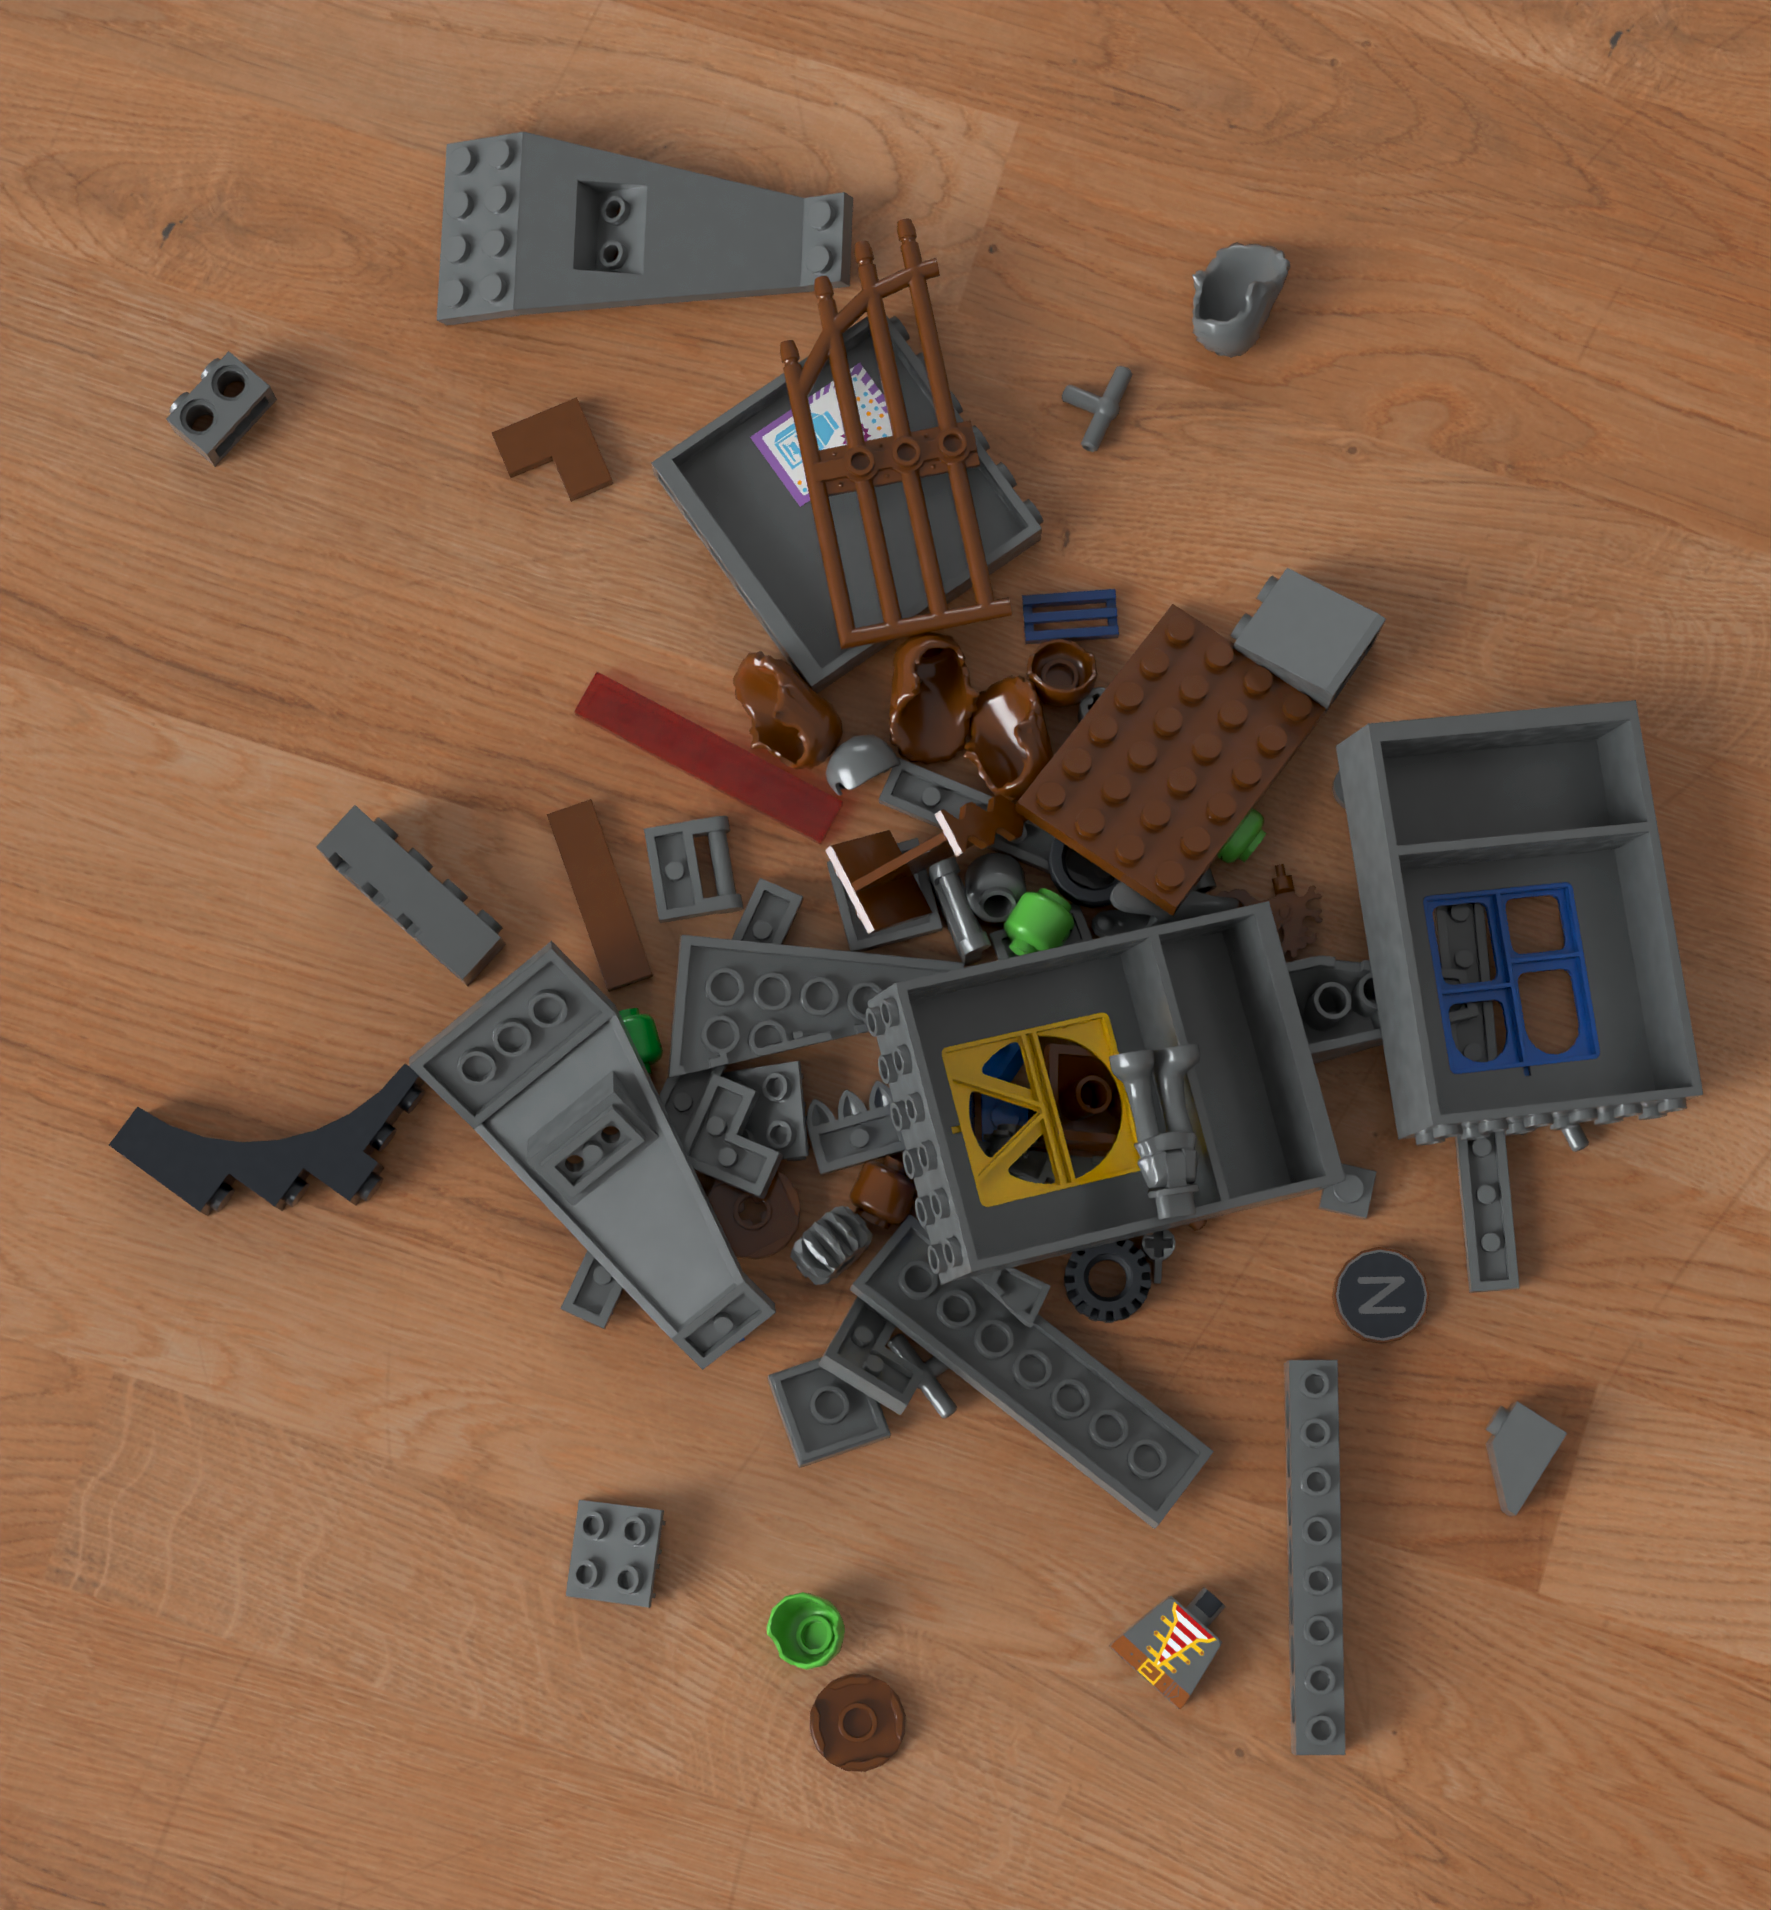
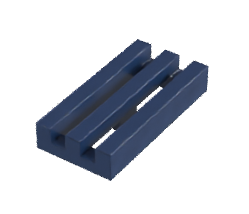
[1022,589,1119,645]

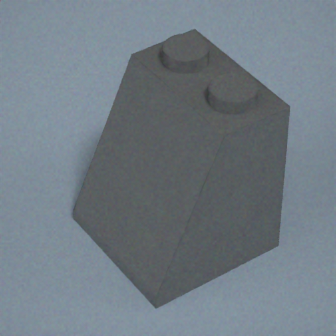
[1230,568,1386,715]

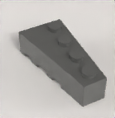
[316,805,506,986]

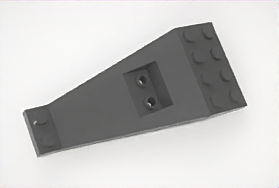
[437,132,853,326]
[409,941,776,1370]

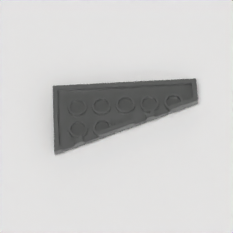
[667,935,964,1079]

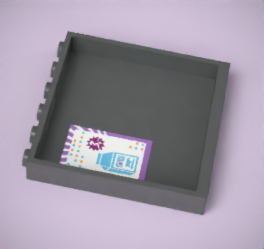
[651,315,1044,694]

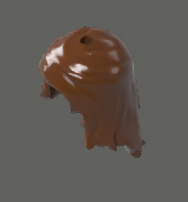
[889,632,980,764]
[733,651,843,770]
[963,675,1053,804]

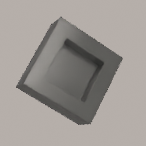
[1318,1163,1377,1220]

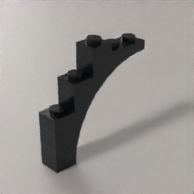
[109,1064,425,1216]

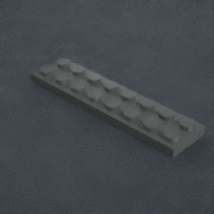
[850,1214,1214,1529]

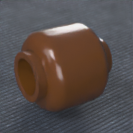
[849,1155,918,1230]

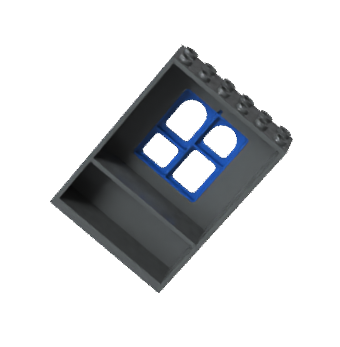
[1336,700,1703,1146]

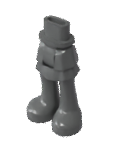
[1109,1044,1200,1220]

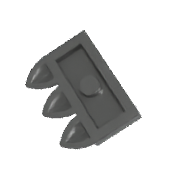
[806,1081,906,1176]

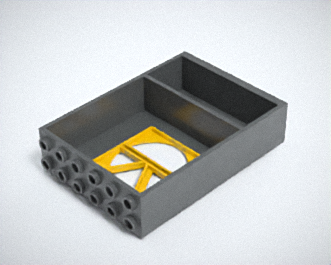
[866,901,1346,1285]

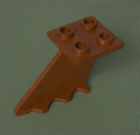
[825,794,1028,934]

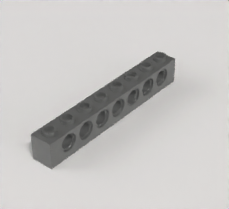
[1284,1360,1346,1755]

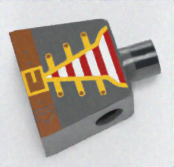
[1109,1587,1226,1709]

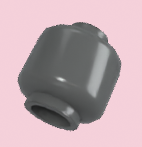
[964,852,1027,923]

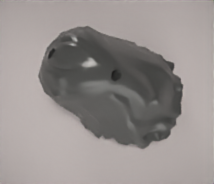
[1192,242,1290,358]

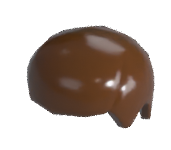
[1026,638,1098,708]

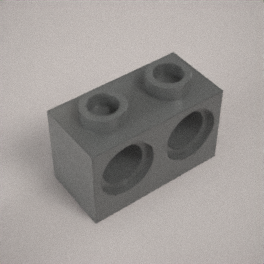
[166,351,277,467]

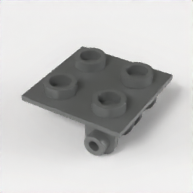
[722,1061,810,1161]
[566,1500,666,1608]

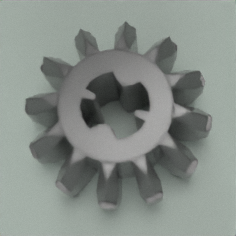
[790,1206,873,1285]

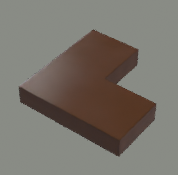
[492,397,613,502]

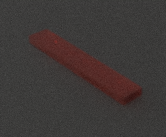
[574,672,843,845]

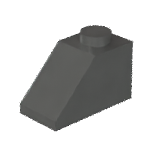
[1485,1401,1567,1516]

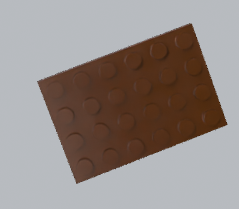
[1015,604,1326,916]

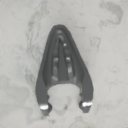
[1091,882,1239,938]

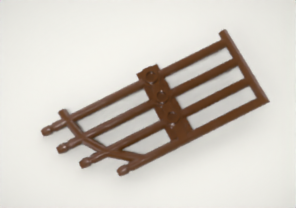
[780,218,1012,650]

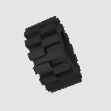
[1064,1239,1152,1323]

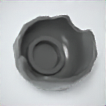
[825,735,901,796]

